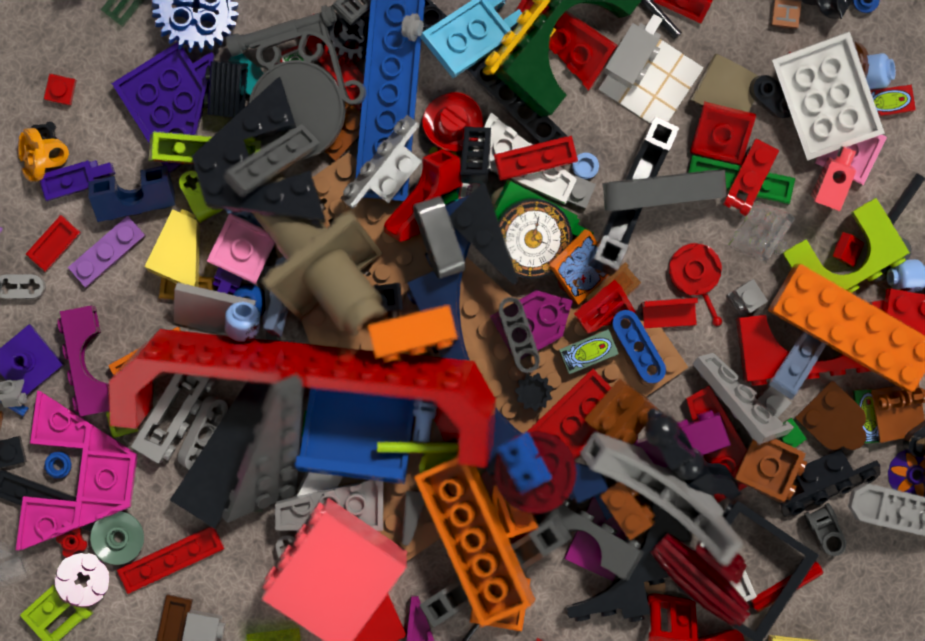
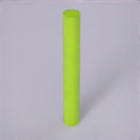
[377,442,459,453]

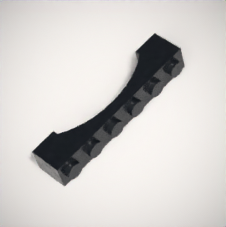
[588,117,679,276]

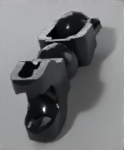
[645,408,741,500]

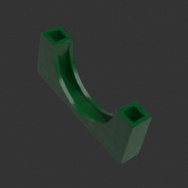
[496,0,642,117]

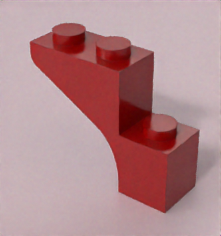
[384,149,461,242]

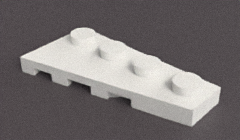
[469,112,577,205]

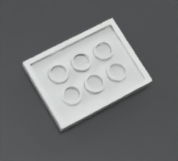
[772,32,884,161]

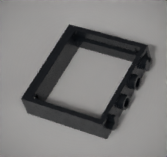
[678,500,819,641]

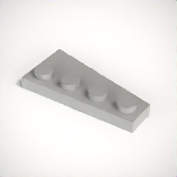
[692,353,794,444]
[275,480,383,531]

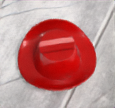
[422,92,483,151]

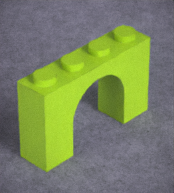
[782,198,910,293]

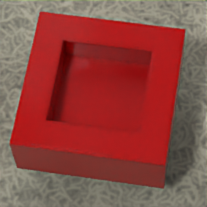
[44,73,77,106]
[833,232,864,267]

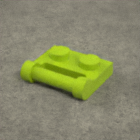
[20,584,93,641]

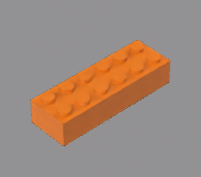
[767,263,925,392]
[414,456,536,627]

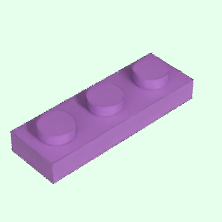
[68,216,146,288]

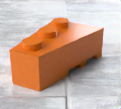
[368,305,458,362]

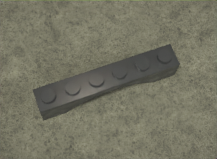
[420,516,572,627]

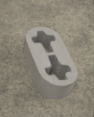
[0,274,46,299]

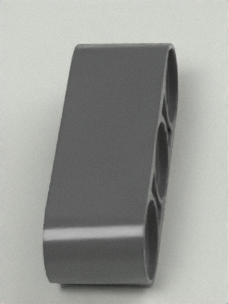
[413,197,465,279]
[498,297,540,373]

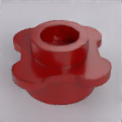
[56,528,87,557]

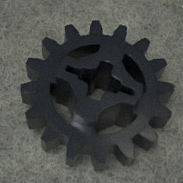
[322,9,369,64]

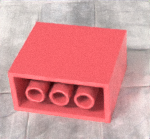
[262,498,407,641]

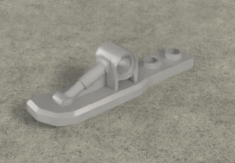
[848,483,925,536]

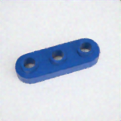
[612,310,666,383]

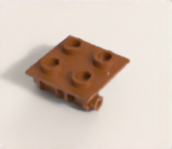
[871,384,925,443]

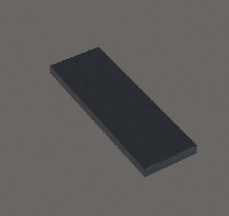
[170,381,303,529]

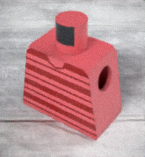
[811,146,856,211]

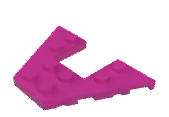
[16,391,138,551]

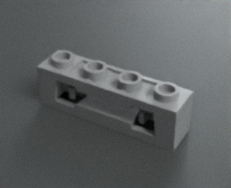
[131,373,217,463]

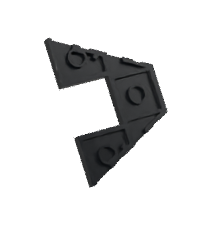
[192,77,327,224]

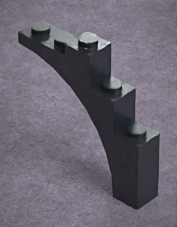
[567,500,690,622]

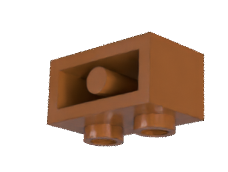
[600,481,655,540]

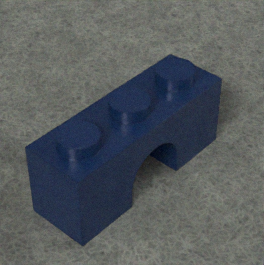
[88,165,175,222]

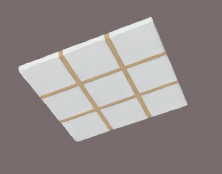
[599,39,703,123]

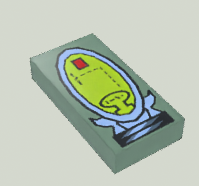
[559,329,619,374]

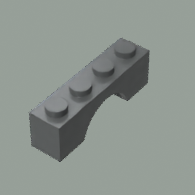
[536,500,644,580]

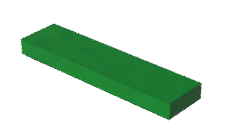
[688,155,796,204]

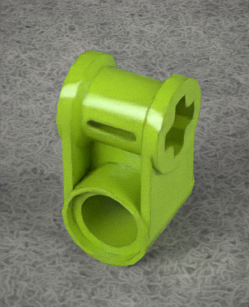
[179,171,223,223]

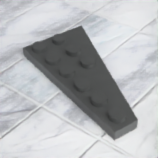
[222,375,302,523]

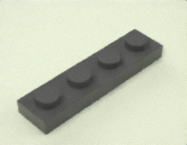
[223,124,320,197]

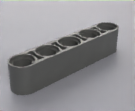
[602,170,727,211]

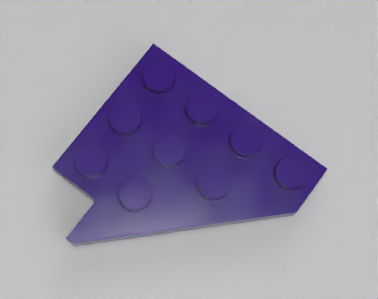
[112,42,215,173]

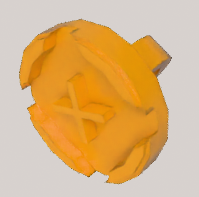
[18,128,69,182]

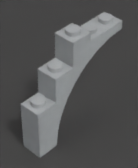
[580,432,743,565]

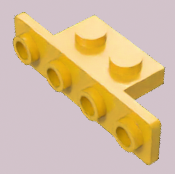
[482,0,556,75]

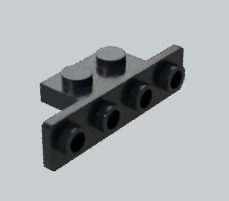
[780,449,881,517]

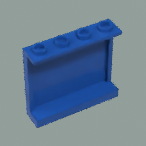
[295,387,416,484]

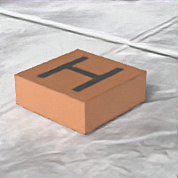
[771,0,801,29]

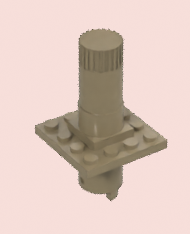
[251,172,386,338]

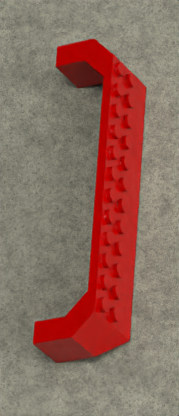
[109,329,496,467]

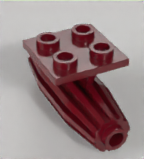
[650,533,750,626]

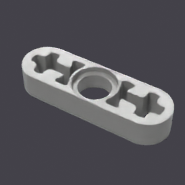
[178,396,228,470]

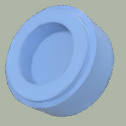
[572,153,599,180]

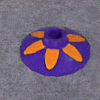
[888,450,925,497]

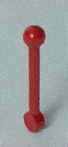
[702,293,722,327]

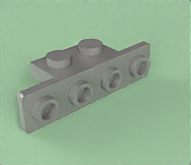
[341,115,422,208]

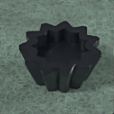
[515,373,553,411]

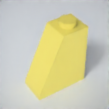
[145,209,200,287]

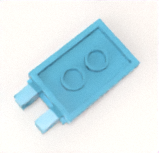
[420,0,522,78]

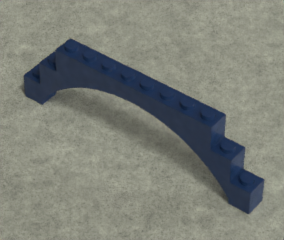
[407,195,609,503]

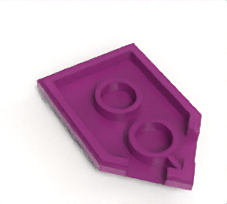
[490,290,573,360]

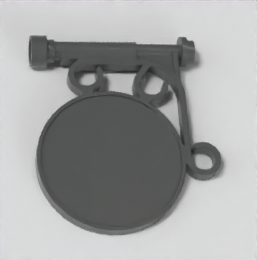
[226,5,367,160]

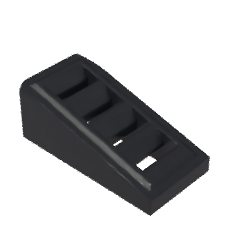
[460,127,491,184]

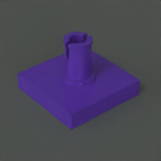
[0,324,64,395]

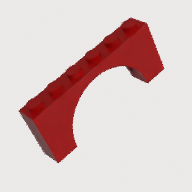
[736,300,885,386]

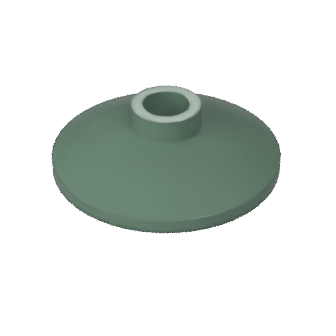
[90,511,144,565]

